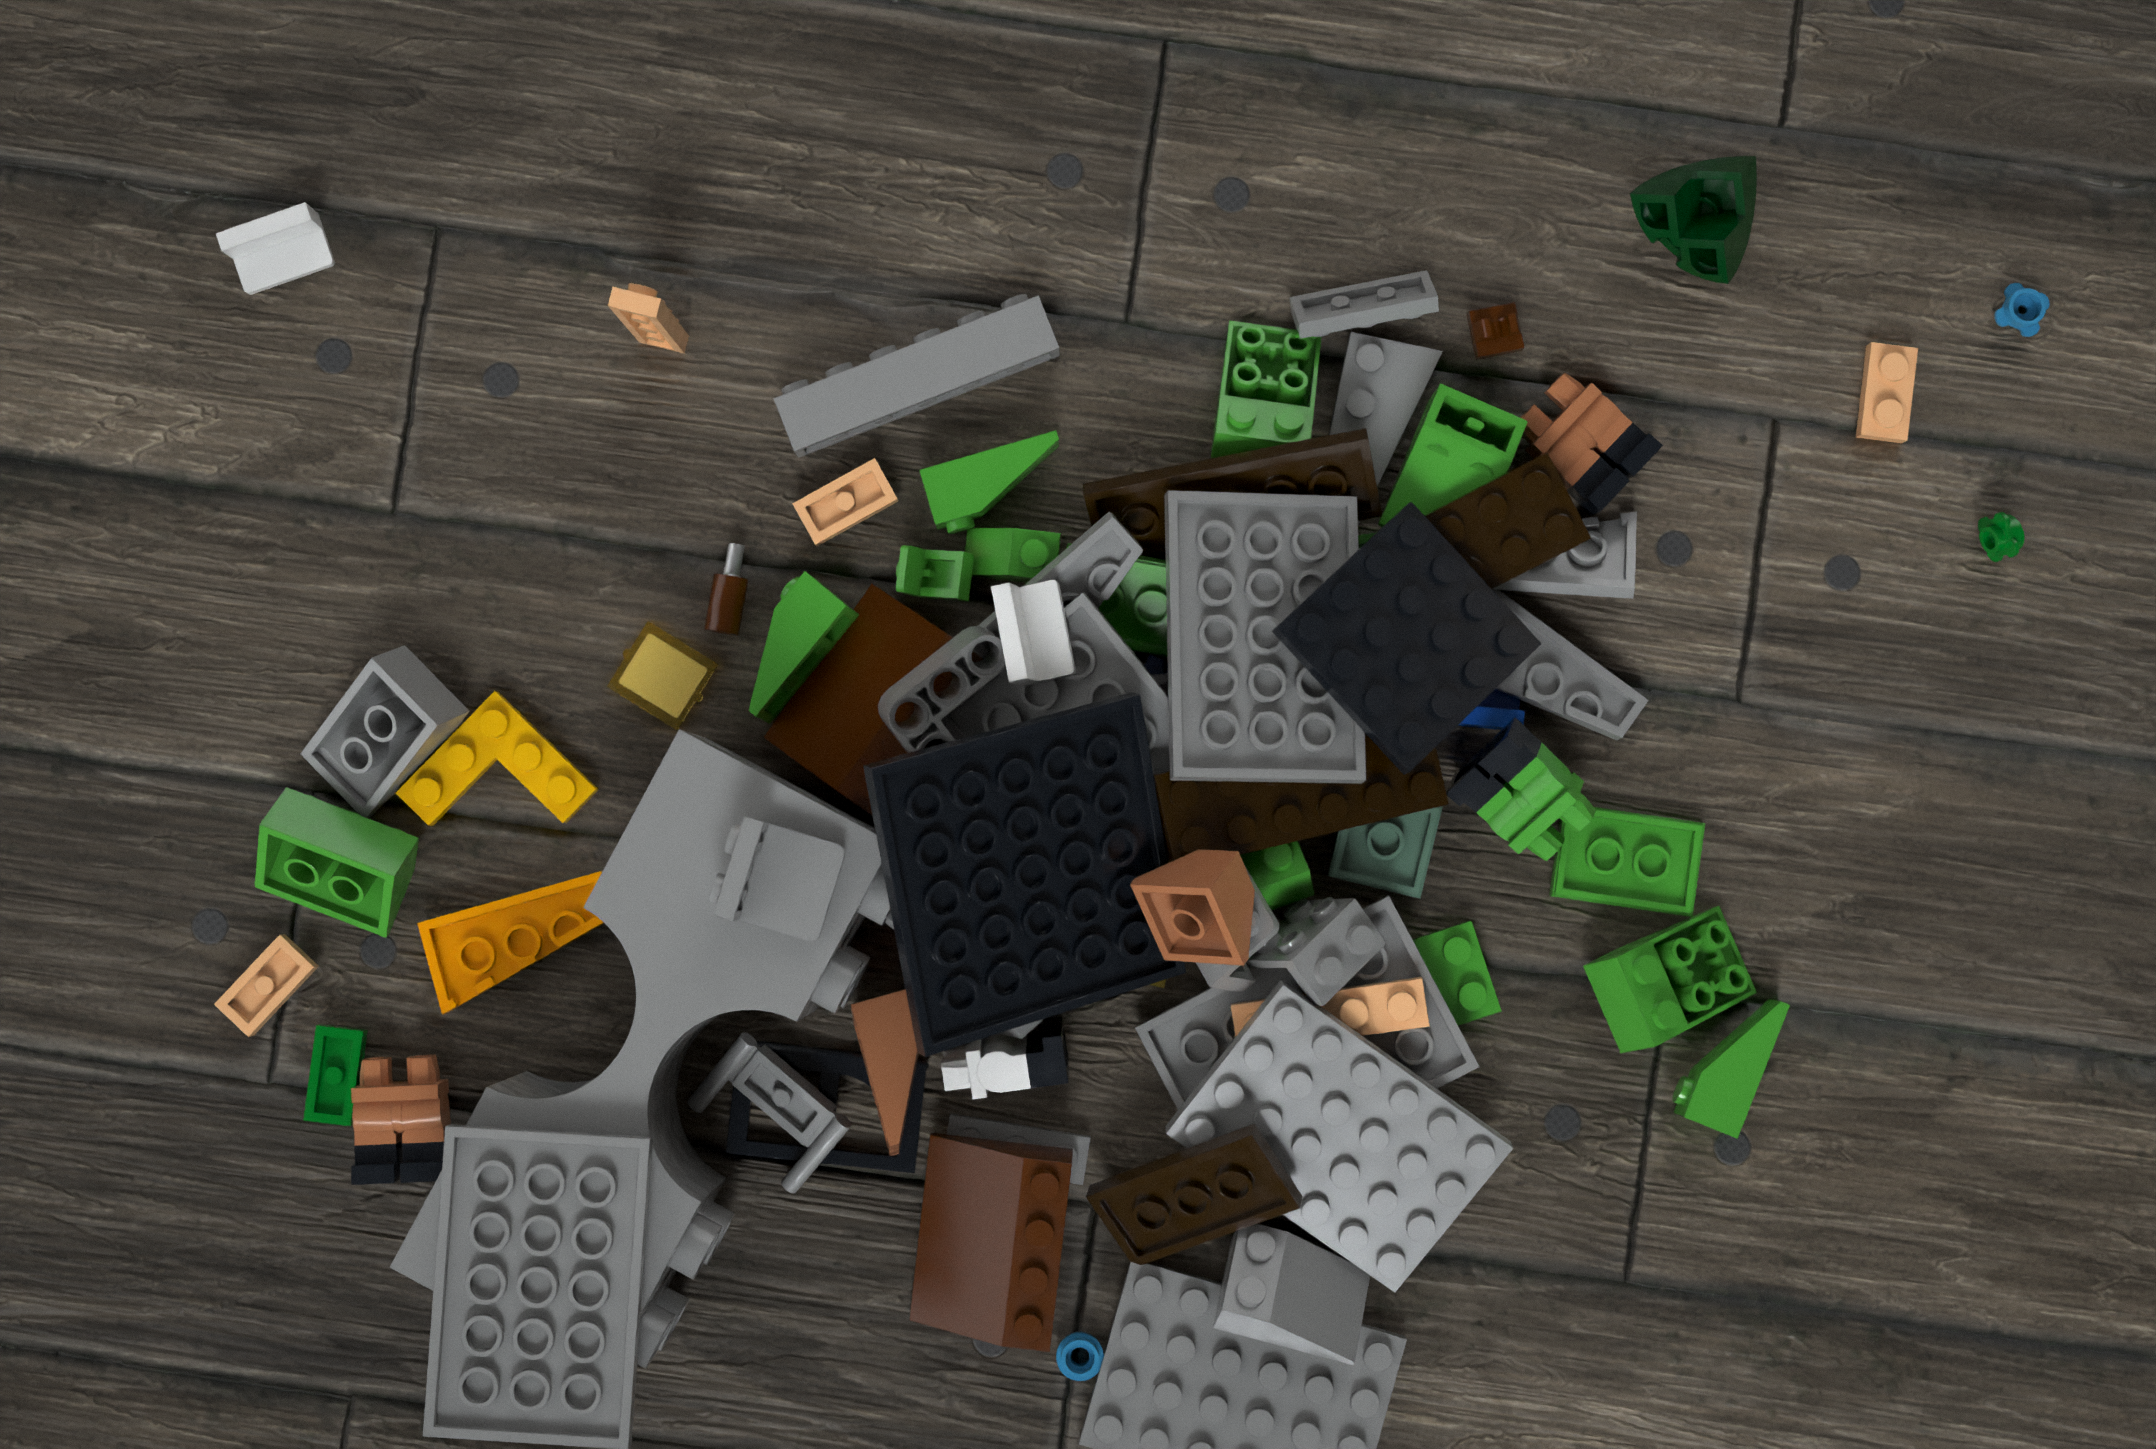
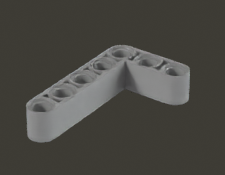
[878,626,1006,753]

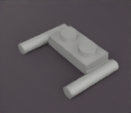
[687,1033,851,1193]

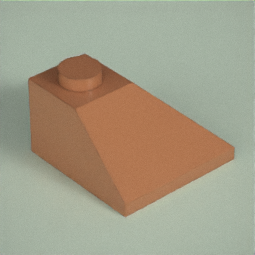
[1130,850,1255,966]

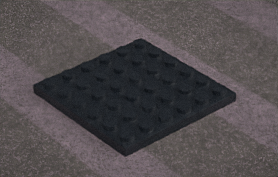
[863,692,1186,1057]

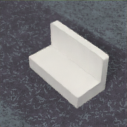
[216,202,335,295]
[991,580,1076,687]

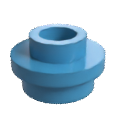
[1056,1332,1104,1381]

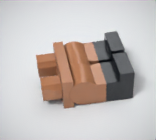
[1520,372,1663,516]
[351,1054,451,1185]

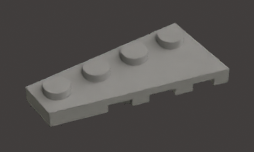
[1328,332,1443,525]
[973,511,1143,659]
[1492,511,1637,599]
[1493,590,1649,740]

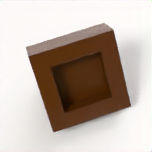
[1467,302,1525,360]

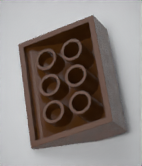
[764,584,983,815]
[909,1133,1073,1352]

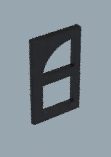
[726,1041,929,1173]

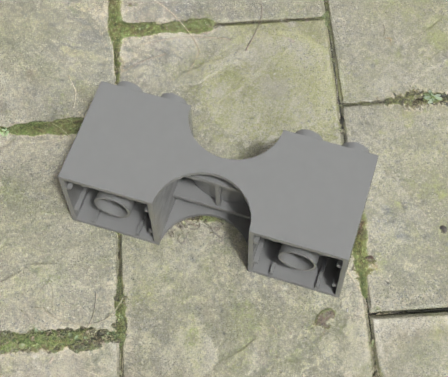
[390,729,891,1369]

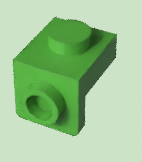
[896,545,974,601]

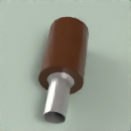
[704,543,748,636]

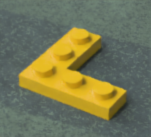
[396,691,599,826]

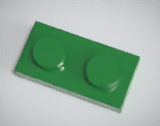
[303,1024,368,1126]

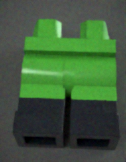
[1446,717,1596,861]

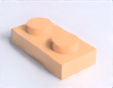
[1856,342,1918,443]
[792,458,899,546]
[214,934,319,1037]

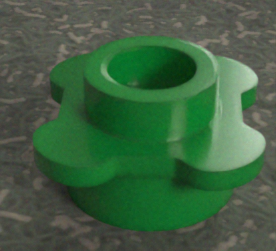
[1978,512,2025,562]

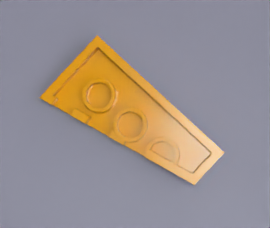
[417,871,604,1015]

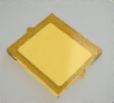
[607,621,719,730]

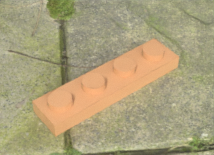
[608,283,689,354]
[1231,977,1429,1037]

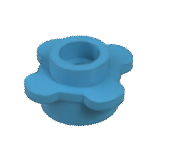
[1994,283,2050,337]

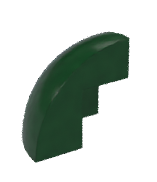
[1630,156,1757,284]

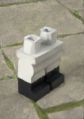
[941,1016,1069,1099]

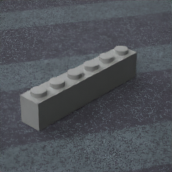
[773,294,1060,458]

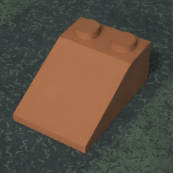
[851,989,919,1156]

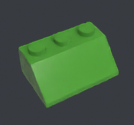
[255,787,419,938]

